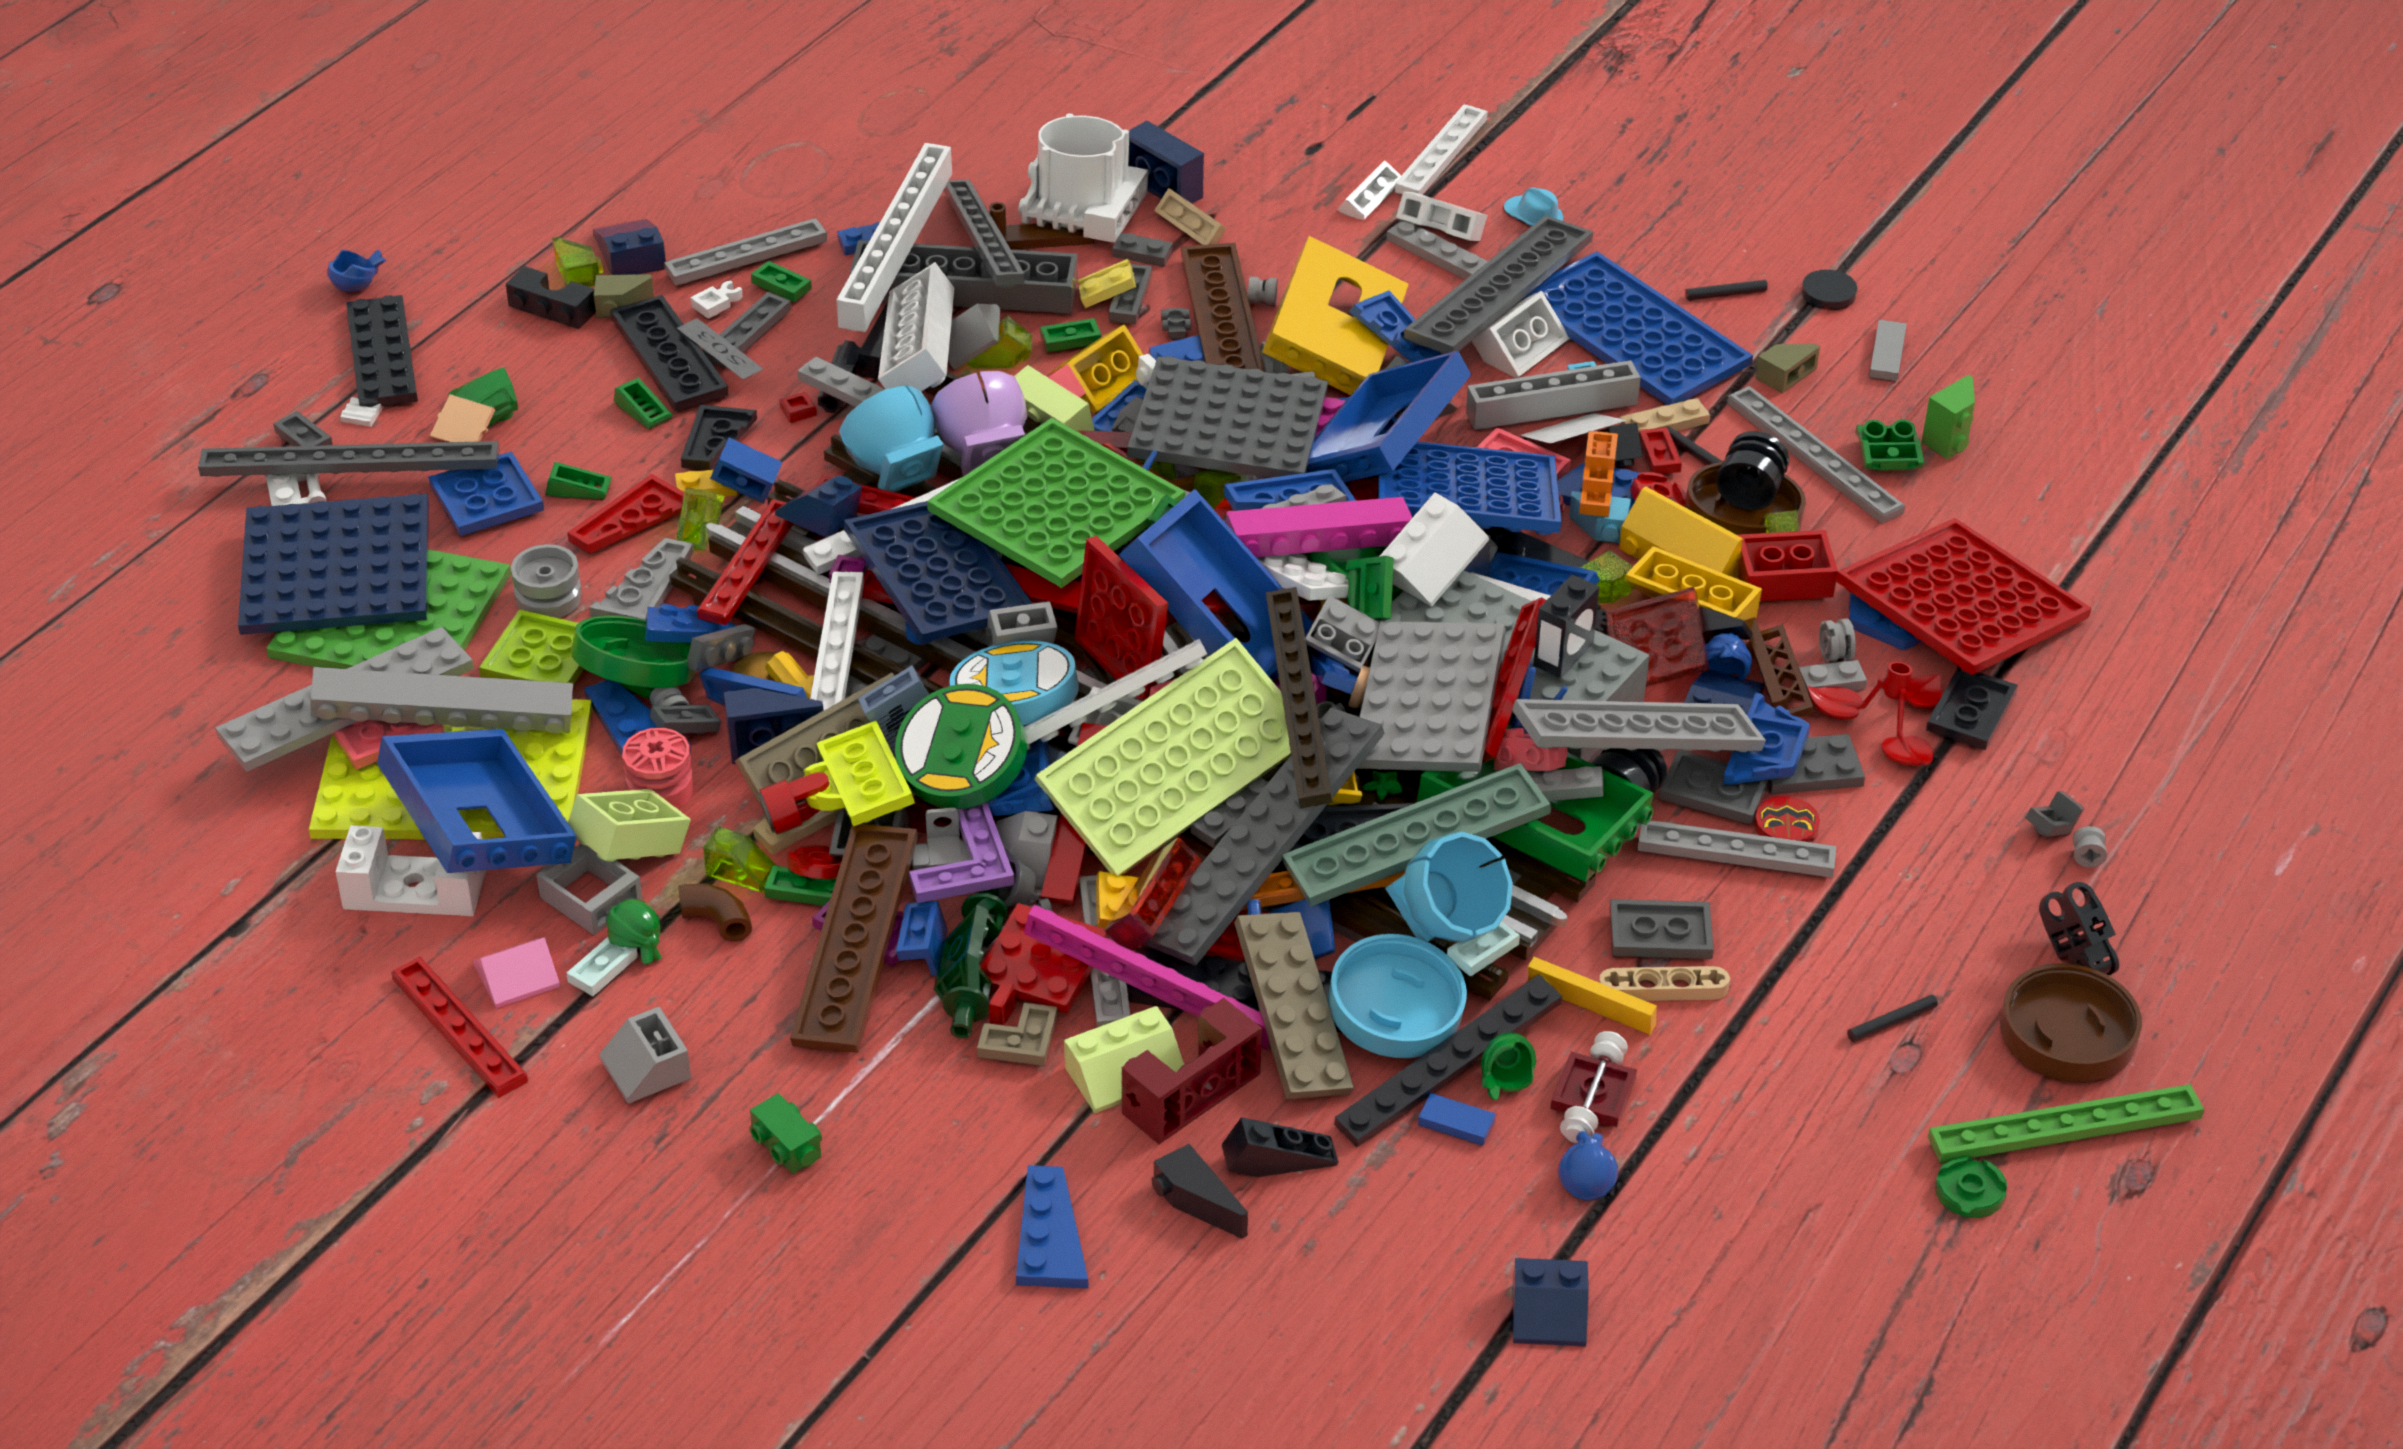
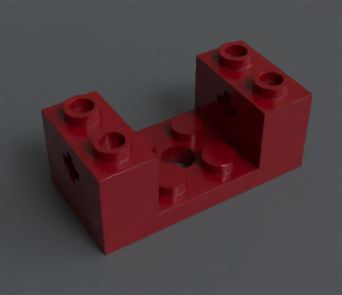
[1121,998,1262,1144]

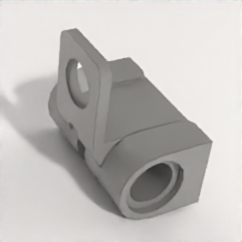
[912,808,971,871]

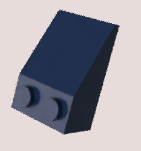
[593,219,666,275]
[1684,669,1765,715]
[723,688,824,764]

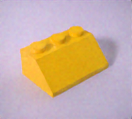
[1049,324,1143,413]

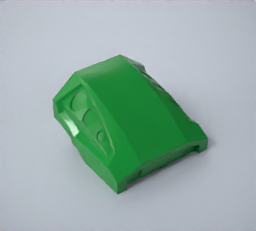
[448,367,518,427]
[1855,419,1924,470]

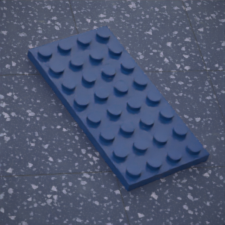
[1520,251,1753,405]

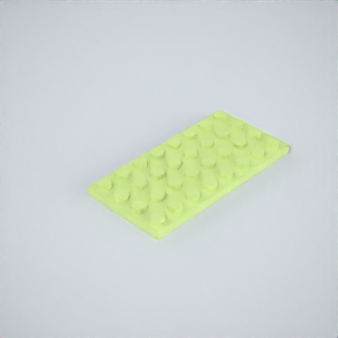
[1035,638,1291,876]

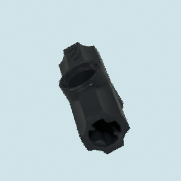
[817,340,861,413]

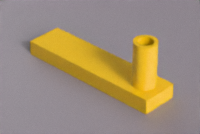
[1528,957,1657,1035]

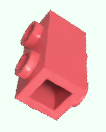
[1493,728,1568,771]

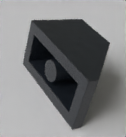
[1598,423,1643,468]

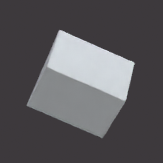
[948,304,1000,370]

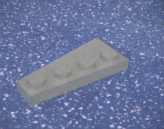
[589,538,694,619]

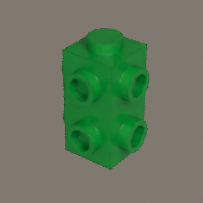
[749,1093,822,1174]

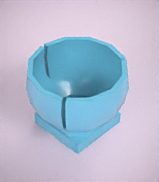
[839,385,943,492]
[1385,831,1513,942]

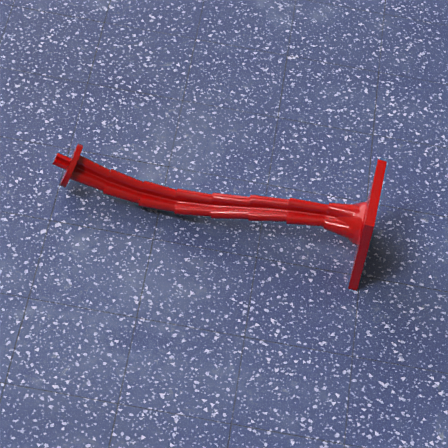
[1075,536,1316,701]

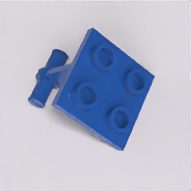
[1246,899,1335,959]

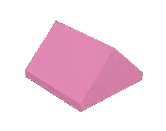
[473,937,560,1009]

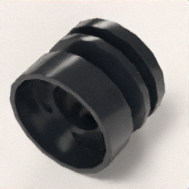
[1716,431,1790,511]
[1591,748,1667,793]

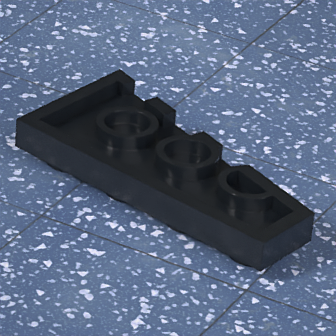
[1482,526,1601,576]

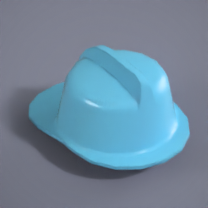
[1504,188,1563,226]

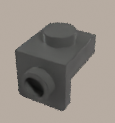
[2025,791,2084,837]

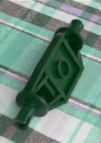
[934,888,1008,1039]

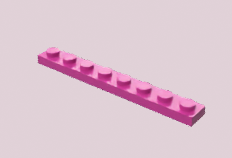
[1024,905,1270,1050]

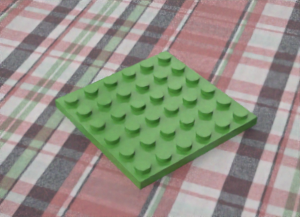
[927,418,1185,588]
[266,549,511,669]

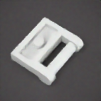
[266,473,327,506]

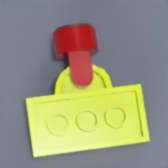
[757,721,915,835]

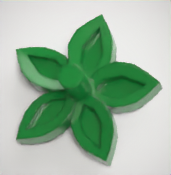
[1363,771,1402,800]

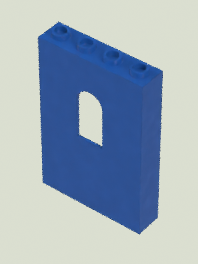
[1306,351,1471,483]
[1119,489,1314,681]
[377,729,577,873]

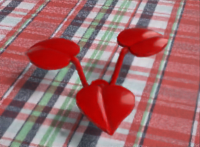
[1808,661,1943,765]

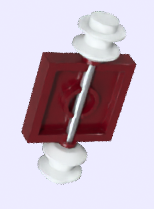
[1550,1031,1637,1143]

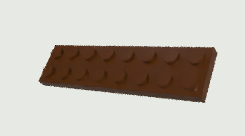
[1181,243,1265,372]
[790,824,918,1053]

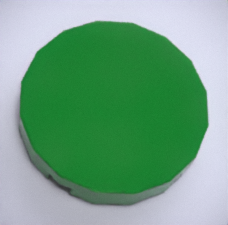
[1935,1156,2007,1218]

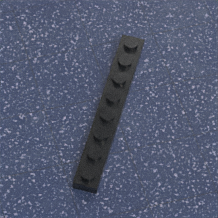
[1334,974,1562,1147]

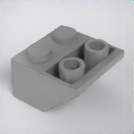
[1305,595,1380,672]
[599,1006,691,1104]

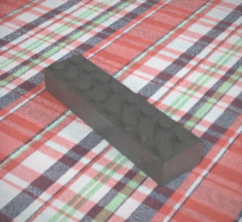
[850,240,1078,314]

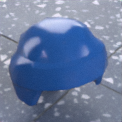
[327,250,386,293]
[1699,633,1752,680]
[1558,1131,1618,1201]

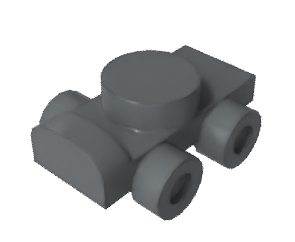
[1161,308,1191,339]

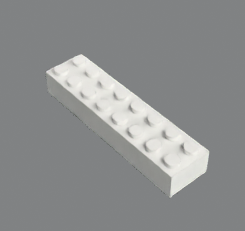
[878,262,954,393]

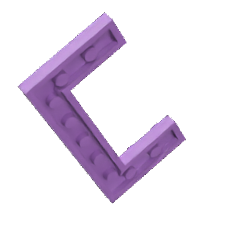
[896,761,1014,903]

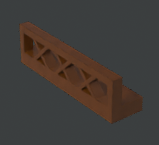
[1744,617,1815,717]

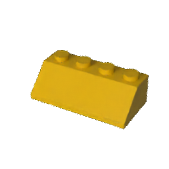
[1619,486,1743,579]
[1625,546,1762,620]

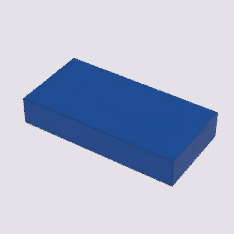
[1418,1093,1496,1146]

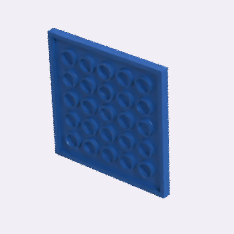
[1378,441,1561,535]

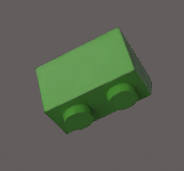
[1921,375,1975,459]

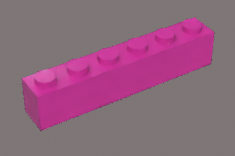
[1225,497,1412,557]

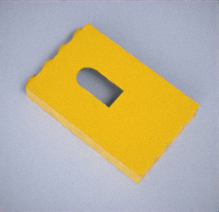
[1262,236,1409,395]

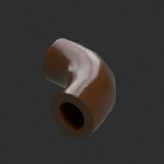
[678,884,752,941]

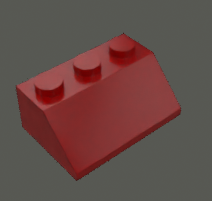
[1737,530,1838,602]

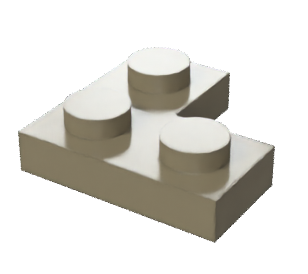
[977,1003,1058,1066]

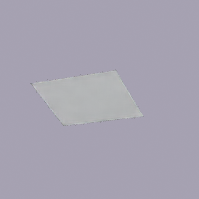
[1519,413,1627,443]

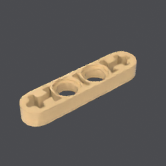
[1599,966,1730,1001]

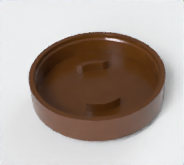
[1684,462,1806,535]
[2000,963,2142,1082]

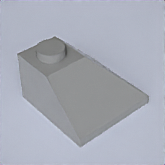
[996,811,1059,890]

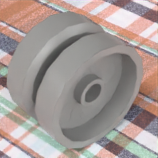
[511,544,582,618]

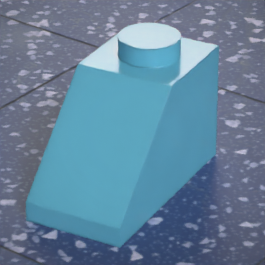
[1569,491,1631,543]

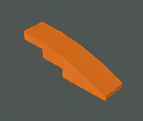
[1579,431,1618,517]

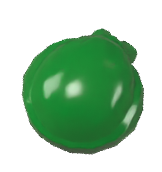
[606,899,662,965]
[1481,1032,1537,1100]

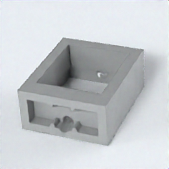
[537,843,643,935]

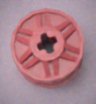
[622,728,694,809]

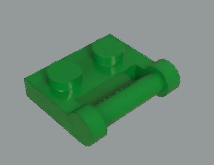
[1346,556,1394,621]

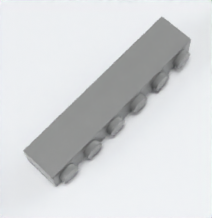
[1466,360,1641,430]

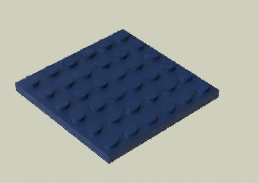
[238,494,429,635]

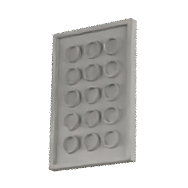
[1357,621,1506,772]

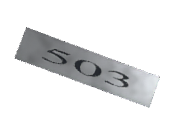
[677,318,763,379]

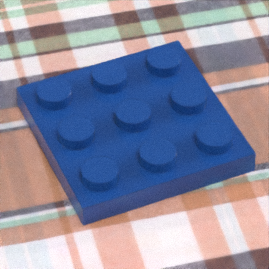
[428,451,544,536]

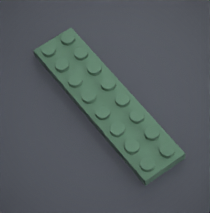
[1282,763,1551,907]

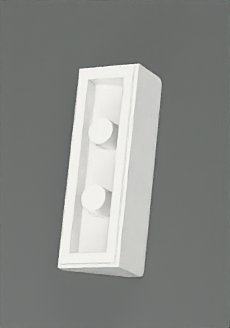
[1337,161,1401,220]

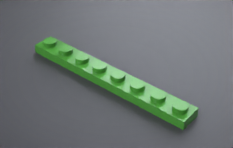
[1928,1084,2204,1163]

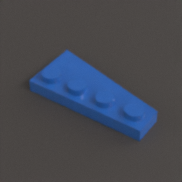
[1349,290,1442,363]
[1307,647,1361,694]

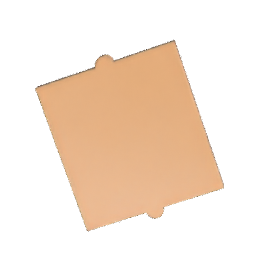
[430,395,495,442]

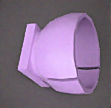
[931,371,1027,476]

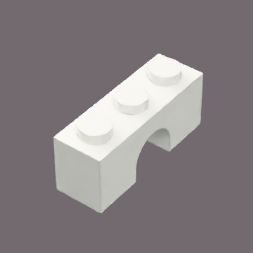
[1396,191,1488,241]

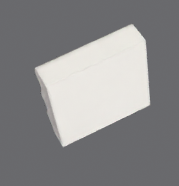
[340,397,384,427]

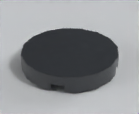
[1802,270,1858,310]

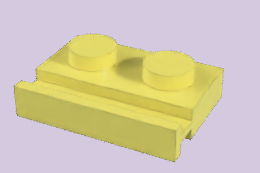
[1078,259,1136,308]

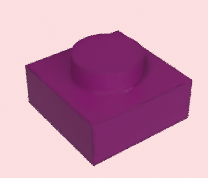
[829,555,868,583]

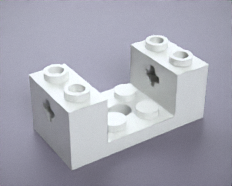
[336,825,487,916]

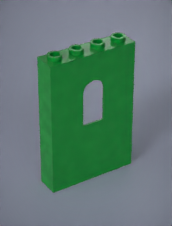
[1417,725,1654,882]

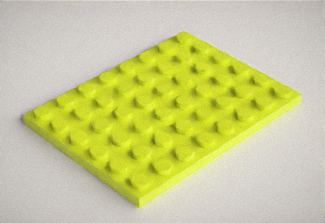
[309,699,593,840]

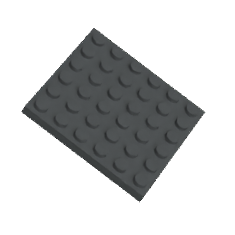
[1127,356,1328,478]

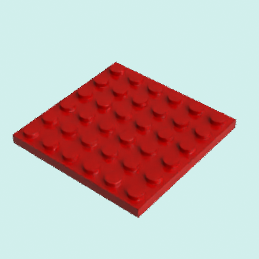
[1835,518,2092,675]

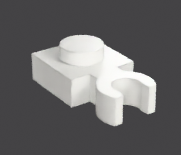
[690,281,742,319]

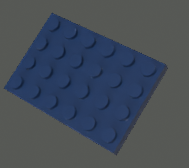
[843,501,1033,644]

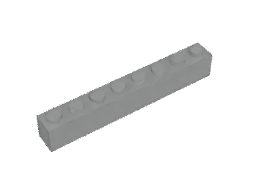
[310,667,573,733]

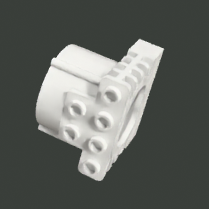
[1018,113,1148,243]

